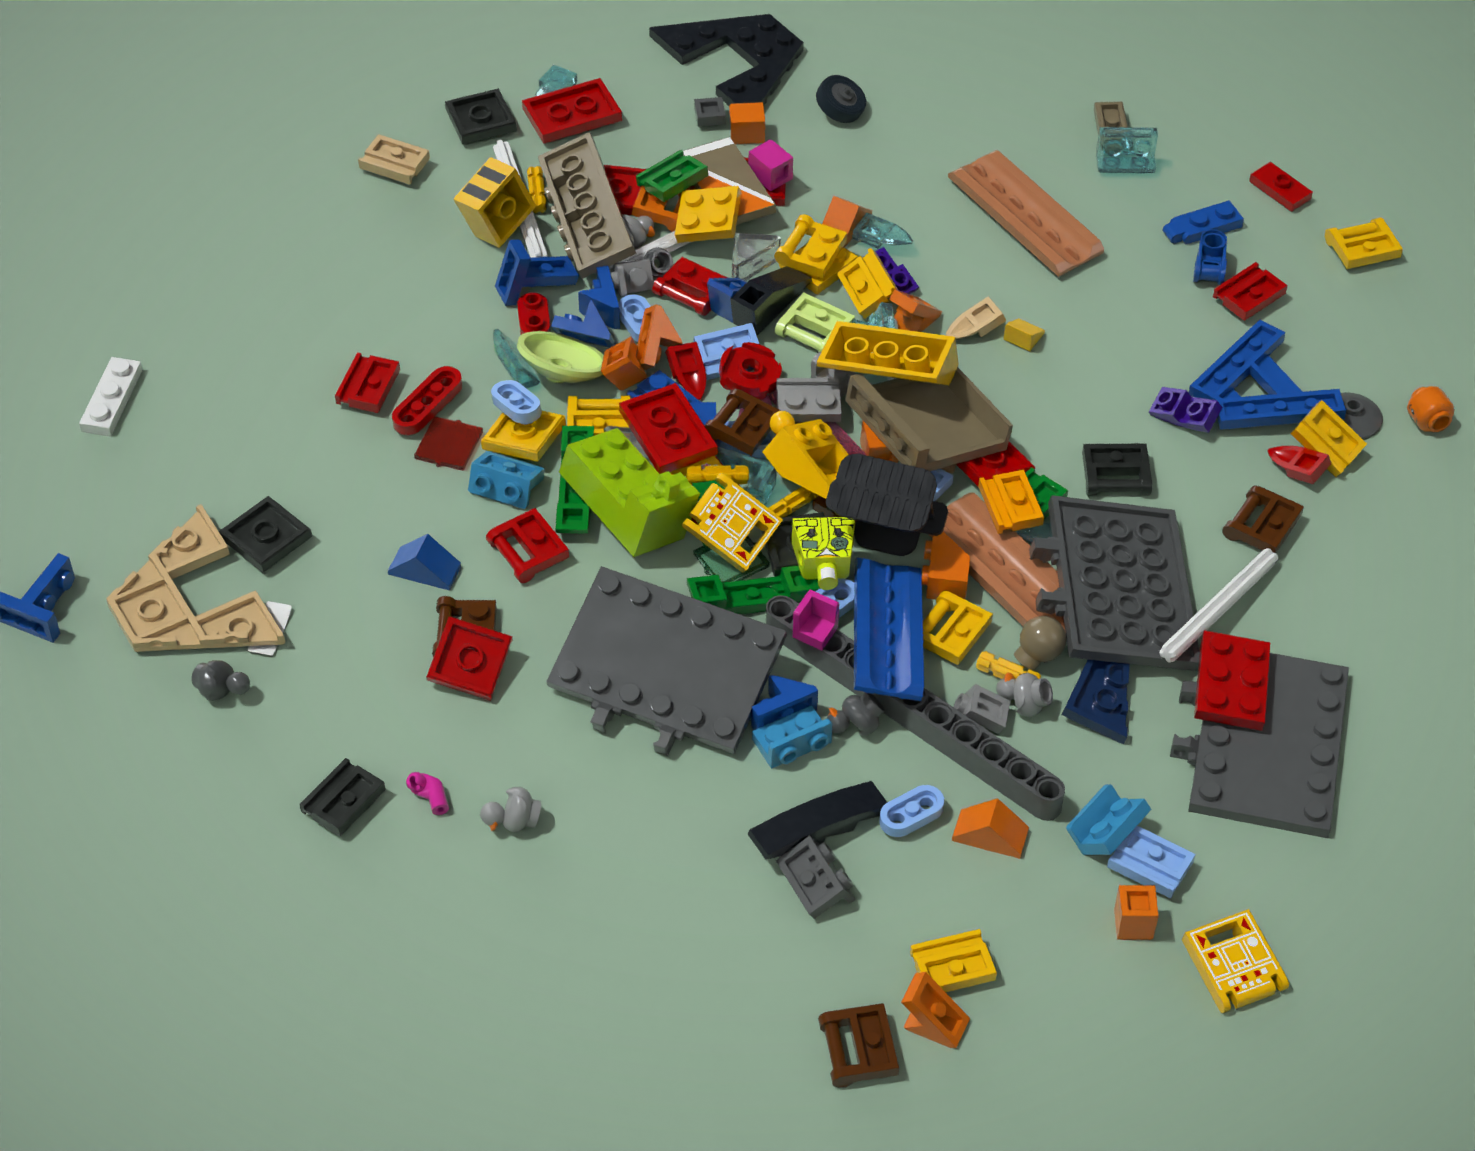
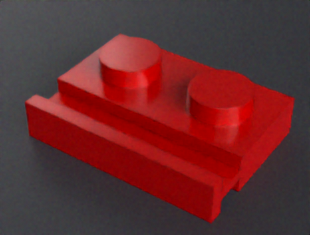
[1213,262,1288,321]
[335,352,400,413]

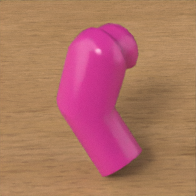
[406,772,449,815]

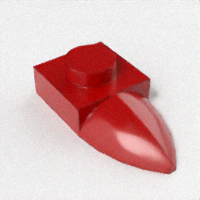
[665,342,706,400]
[1267,446,1331,484]

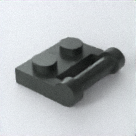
[1082,443,1152,495]

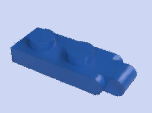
[1162,200,1244,244]

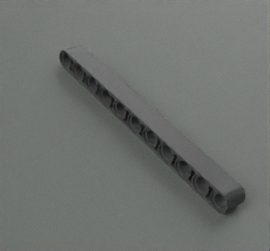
[766,595,1065,821]

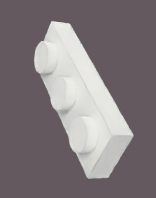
[79,357,143,437]

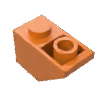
[922,531,970,600]

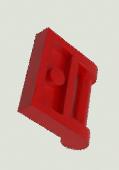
[652,257,728,316]
[486,508,569,583]

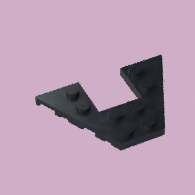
[649,14,804,106]

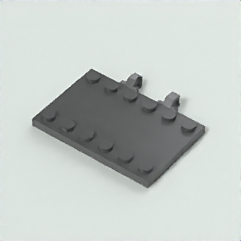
[1029,495,1200,671]
[546,566,787,756]
[1170,653,1349,838]

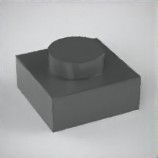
[694,97,726,126]

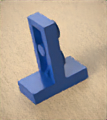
[495,239,579,306]
[0,553,75,643]

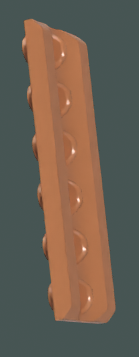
[948,150,1104,277]
[928,493,1066,633]

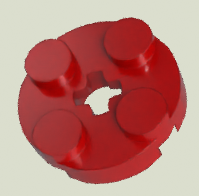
[719,342,782,400]

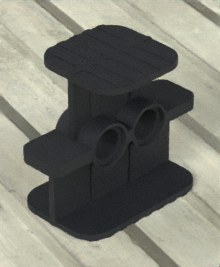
[826,454,948,556]

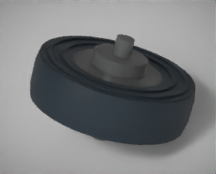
[816,75,866,123]

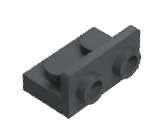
[775,835,856,919]

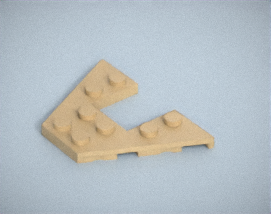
[106,504,285,652]

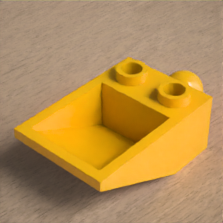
[762,411,849,499]

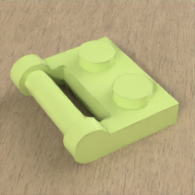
[775,292,855,352]

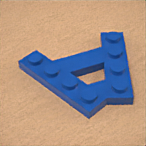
[1189,320,1346,430]

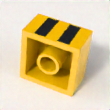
[453,157,536,248]

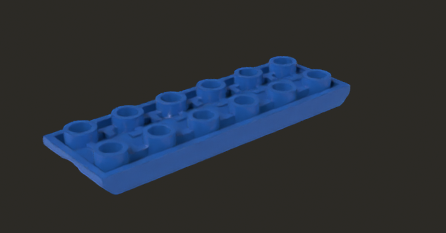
[854,557,924,701]

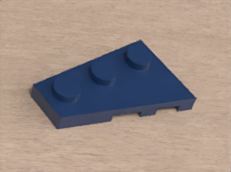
[1061,659,1130,745]

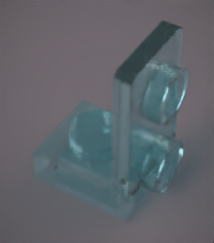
[715,447,776,505]

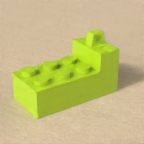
[559,428,700,557]

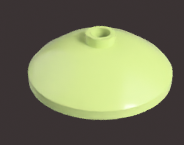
[517,331,604,383]

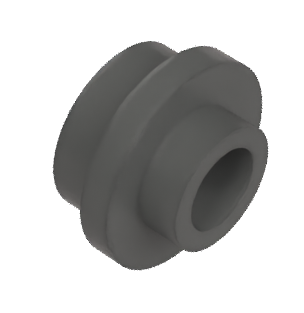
[644,247,673,278]

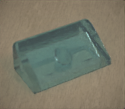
[493,329,540,389]

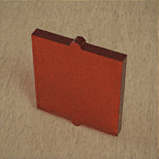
[414,416,483,471]

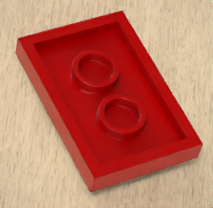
[522,78,622,144]
[619,383,718,474]
[1194,630,1271,731]

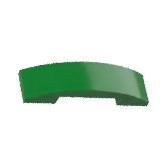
[555,426,594,534]
[686,566,820,614]

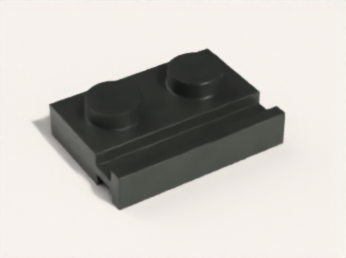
[300,758,386,837]

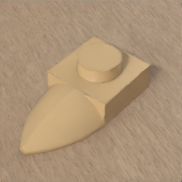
[946,296,1006,340]

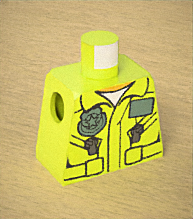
[792,517,855,590]

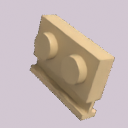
[358,134,430,185]

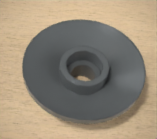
[1341,392,1382,440]

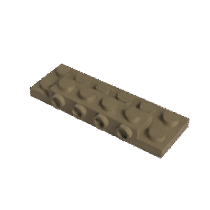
[538,132,637,279]

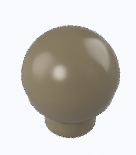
[1014,616,1066,671]

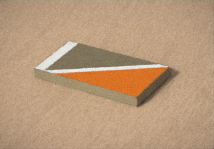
[683,137,776,225]

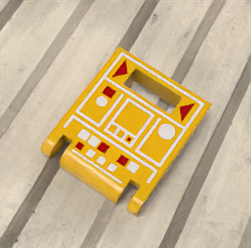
[682,473,783,573]
[1182,909,1289,1013]

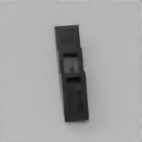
[748,781,888,860]

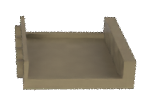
[845,367,1013,471]

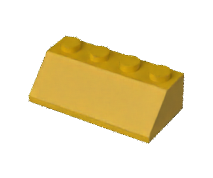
[817,321,959,386]

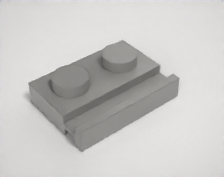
[776,378,842,422]

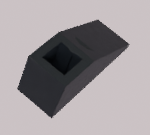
[730,266,812,335]

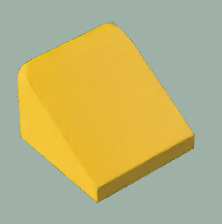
[1003,318,1045,351]

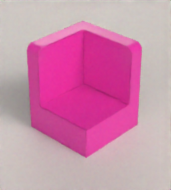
[748,140,793,191]
[792,589,839,651]

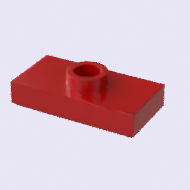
[1249,162,1313,212]

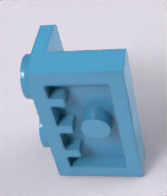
[468,451,545,509]
[752,706,833,769]
[1066,784,1152,855]

